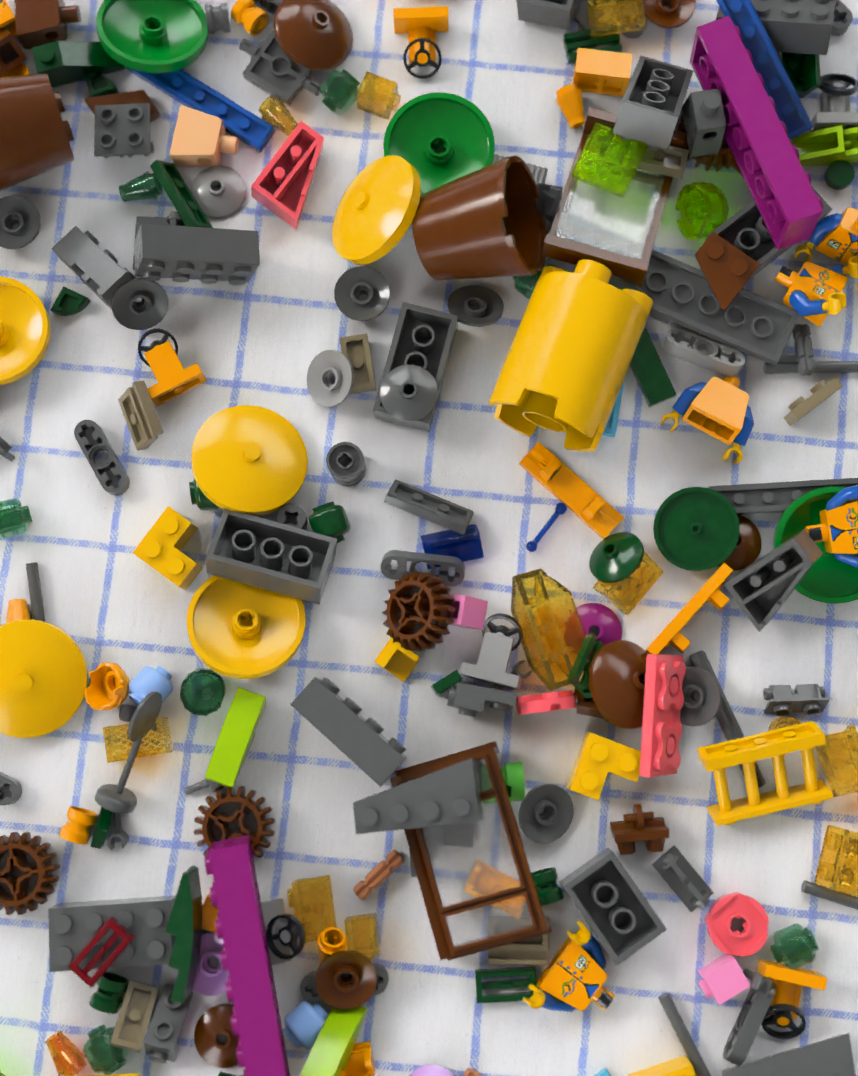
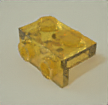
[593,551,664,616]

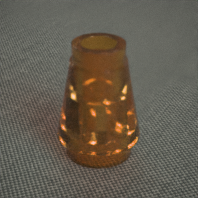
[45,1030,87,1076]

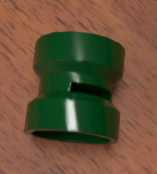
[532,867,564,906]
[89,972,129,1014]

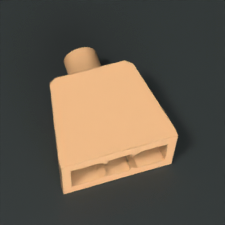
[170,105,239,167]

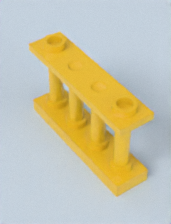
[697,721,834,826]

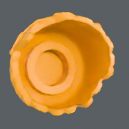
[84,662,130,710]

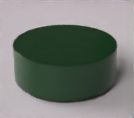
[824,160,855,190]

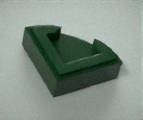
[84,72,119,97]
[50,286,90,316]
[431,670,462,696]
[90,807,112,849]

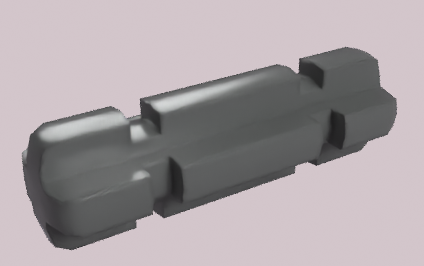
[793,324,816,376]

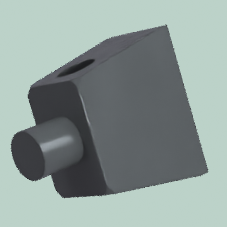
[682,89,726,158]

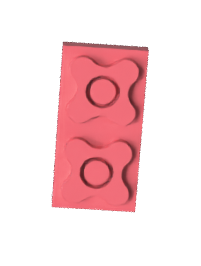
[640,654,686,778]

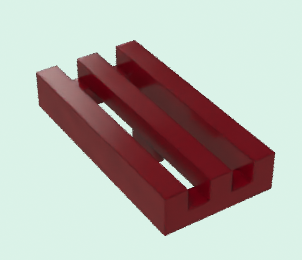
[68,916,135,988]

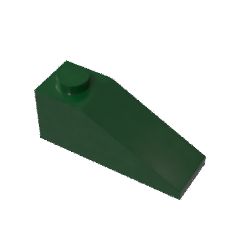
[31,41,126,88]

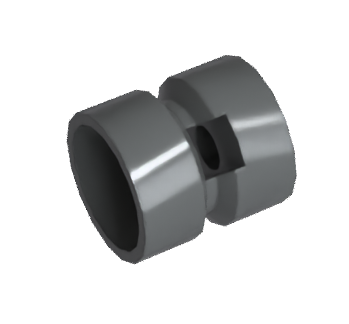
[326,442,366,486]

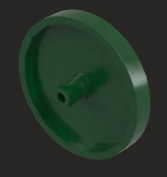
[653,487,740,571]

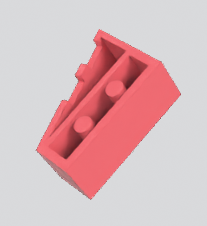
[251,121,324,230]

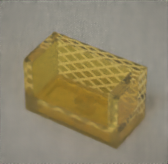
[103,717,173,763]

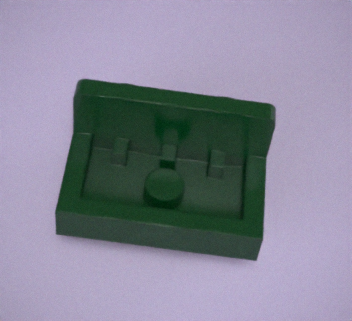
[777,52,821,98]

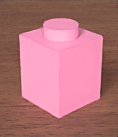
[448,594,488,630]
[697,954,751,1005]

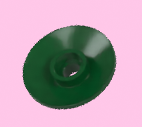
[589,532,644,583]

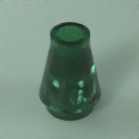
[119,171,163,202]

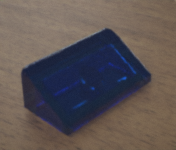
[421,524,484,569]

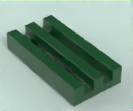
[563,24,623,64]
[567,633,604,699]
[475,966,537,1003]

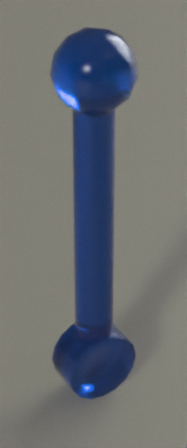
[526,503,567,552]

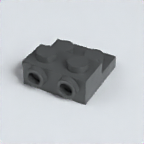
[447,682,517,717]

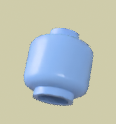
[128,666,173,705]
[283,1000,329,1049]

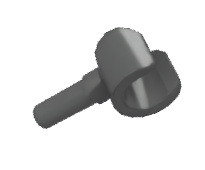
[493,660,532,690]
[119,704,158,731]
[185,779,225,795]
[107,812,129,850]
[743,969,773,997]

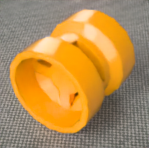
[231,0,269,36]
[59,806,98,845]

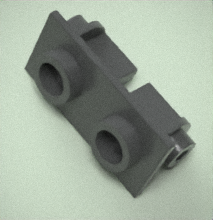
[535,183,563,234]
[763,684,830,716]
[652,845,714,913]

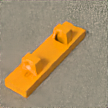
[519,442,624,539]
[646,563,733,654]

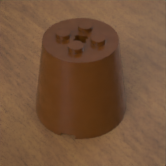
[0,74,75,191]
[412,156,547,280]

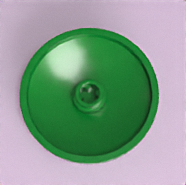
[96,0,208,73]
[383,92,495,194]
[773,486,858,604]

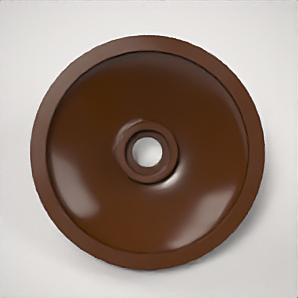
[274,0,353,71]
[589,640,648,729]

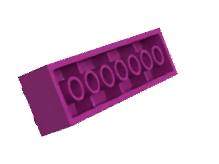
[690,16,823,250]
[205,835,290,1076]

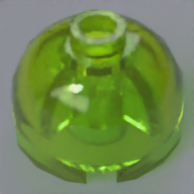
[676,182,729,240]

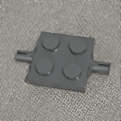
[239,30,322,106]

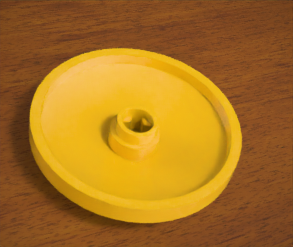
[332,155,421,265]
[0,276,51,385]
[191,405,308,516]
[187,575,306,679]
[0,619,88,738]

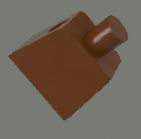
[15,0,81,50]

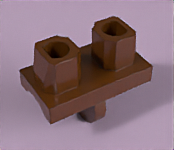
[610,804,670,855]

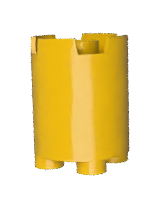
[488,260,654,452]

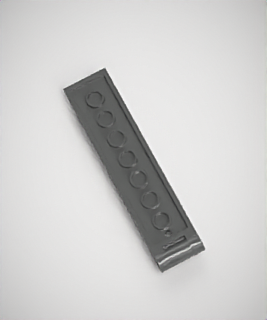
[544,214,799,366]

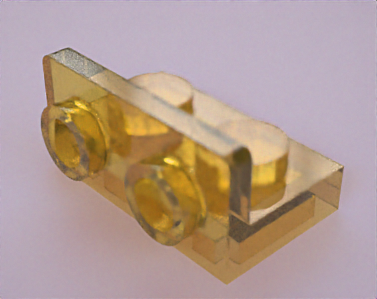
[586,0,646,38]
[816,725,858,797]
[814,825,858,896]
[287,875,337,945]

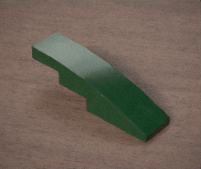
[165,865,202,1004]

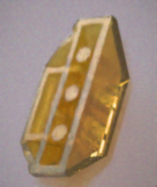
[511,569,585,691]

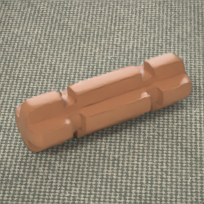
[353,850,404,900]

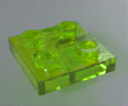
[571,122,648,198]

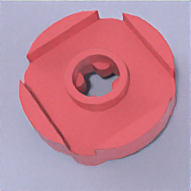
[516,690,577,715]
[705,892,769,956]

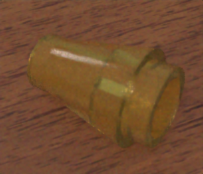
[258,95,298,137]

